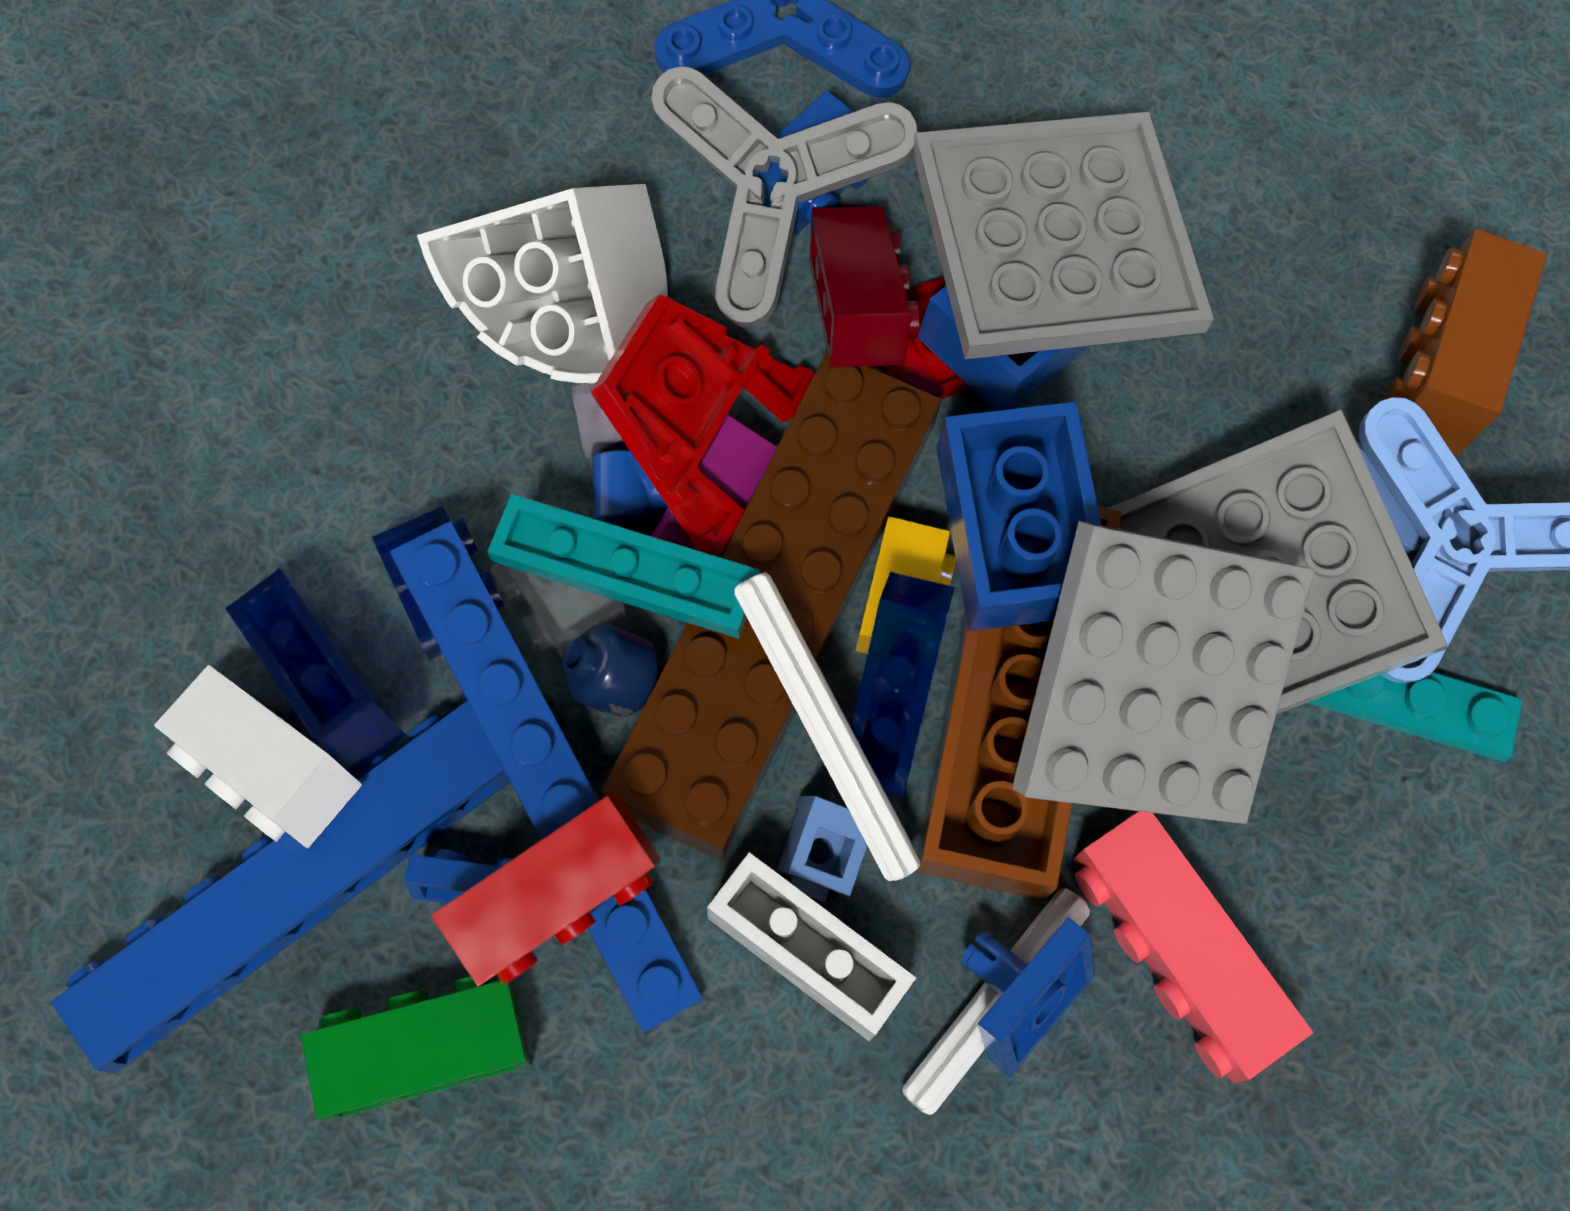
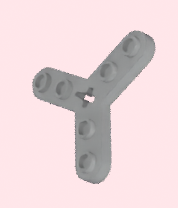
[651,66,917,327]

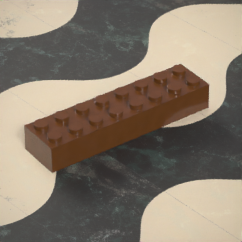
[601,352,942,862]

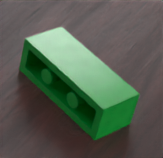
[300,976,532,1121]

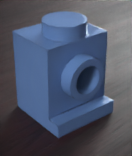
[776,796,867,902]

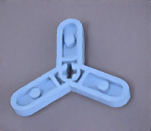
[1359,397,1570,683]

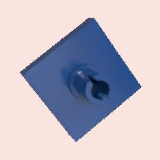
[961,917,1095,1078]

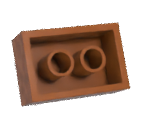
[1384,228,1547,458]

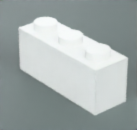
[154,665,362,849]
[707,852,916,1041]

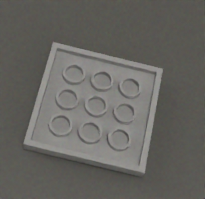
[912,112,1214,359]
[1108,410,1448,714]
[1012,521,1315,824]

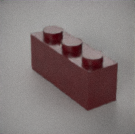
[809,206,919,367]

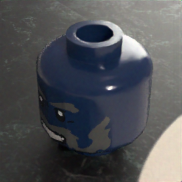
[562,623,662,716]

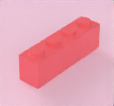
[1073,811,1314,1084]

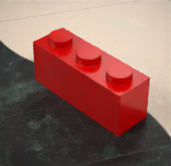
[430,790,661,986]

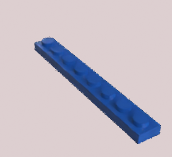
[390,521,703,1033]

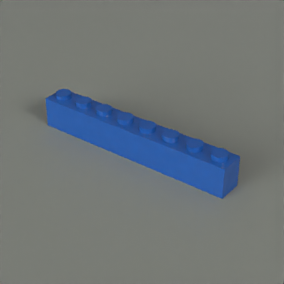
[51,695,510,1074]

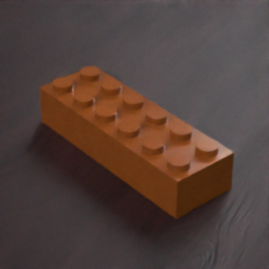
[914,506,1122,901]

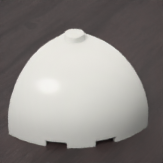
[417,184,668,383]

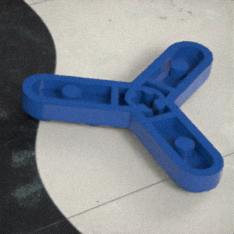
[654,0,909,98]

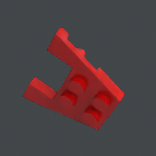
[590,294,815,556]

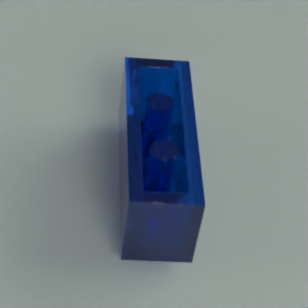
[225,569,406,775]
[851,571,955,797]

